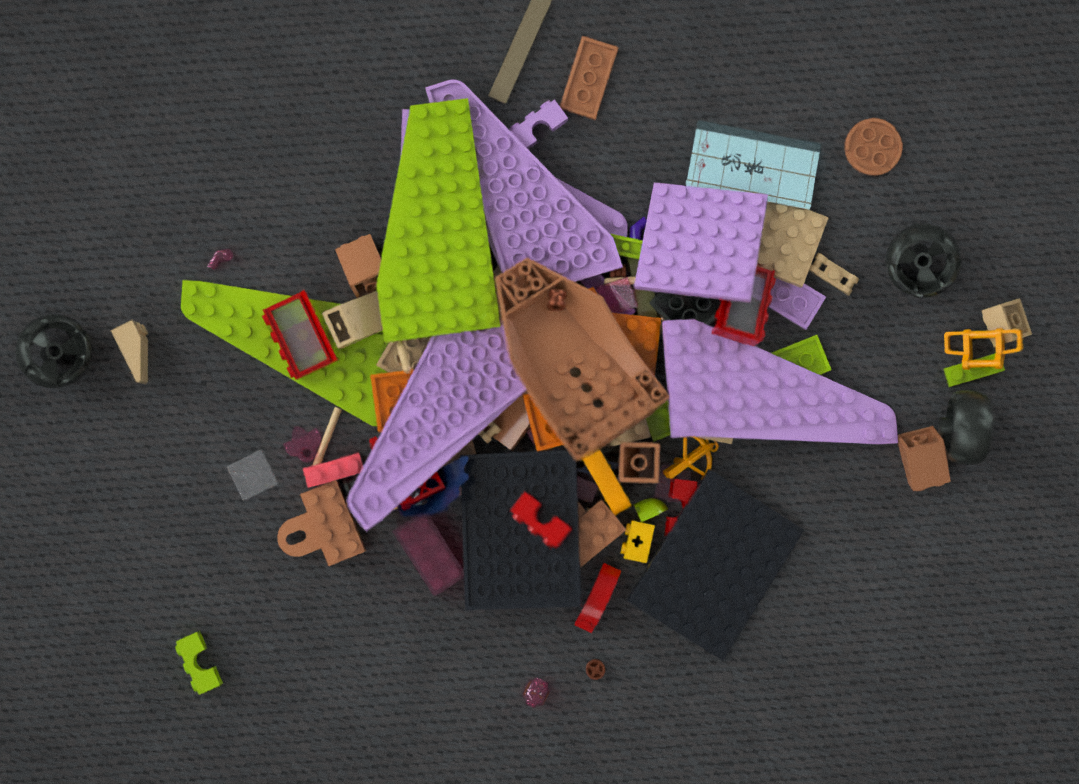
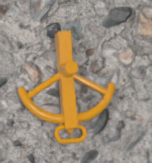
[663,436,719,480]

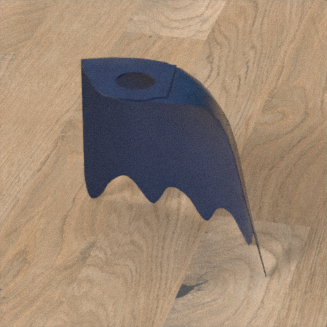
[397,456,469,517]

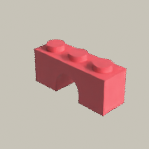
[303,452,363,488]

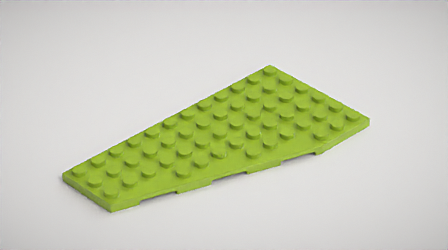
[377,98,500,343]

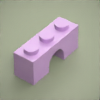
[509,99,568,149]

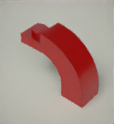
[574,563,621,633]

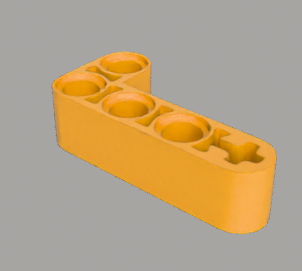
[583,450,631,515]

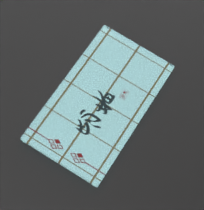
[686,120,821,210]

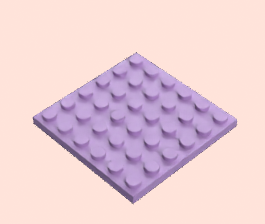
[634,183,768,302]

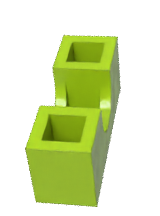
[175,631,223,695]

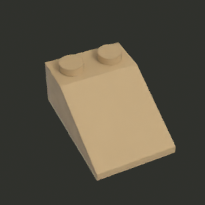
[111,320,148,384]

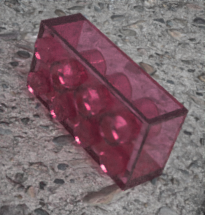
[393,515,464,596]

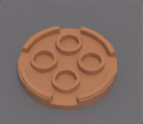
[845,118,903,176]

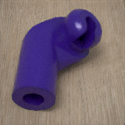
[629,217,647,240]

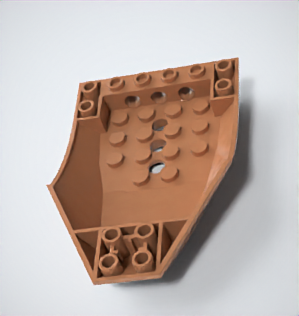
[495,258,670,461]

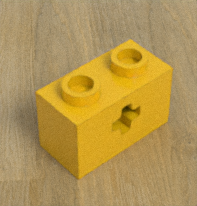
[621,520,655,563]

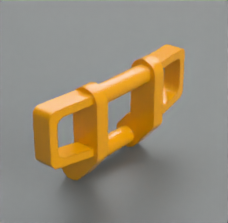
[944,328,1023,370]

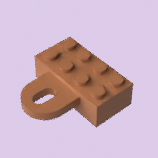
[277,480,366,566]
[578,500,626,567]

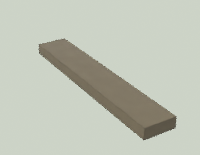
[488,0,552,104]

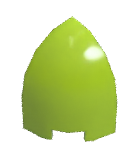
[633,498,668,522]

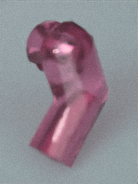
[207,249,234,270]

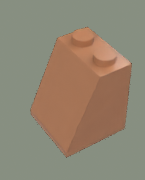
[335,234,381,298]
[898,426,951,491]
[619,442,659,483]

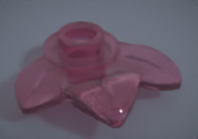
[284,426,321,462]

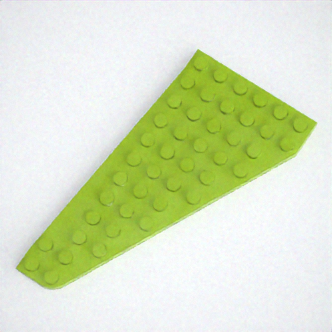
[181,280,388,426]

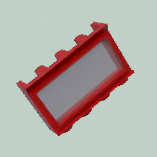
[711,266,776,347]
[262,290,339,380]

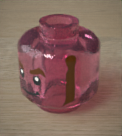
[522,678,550,708]

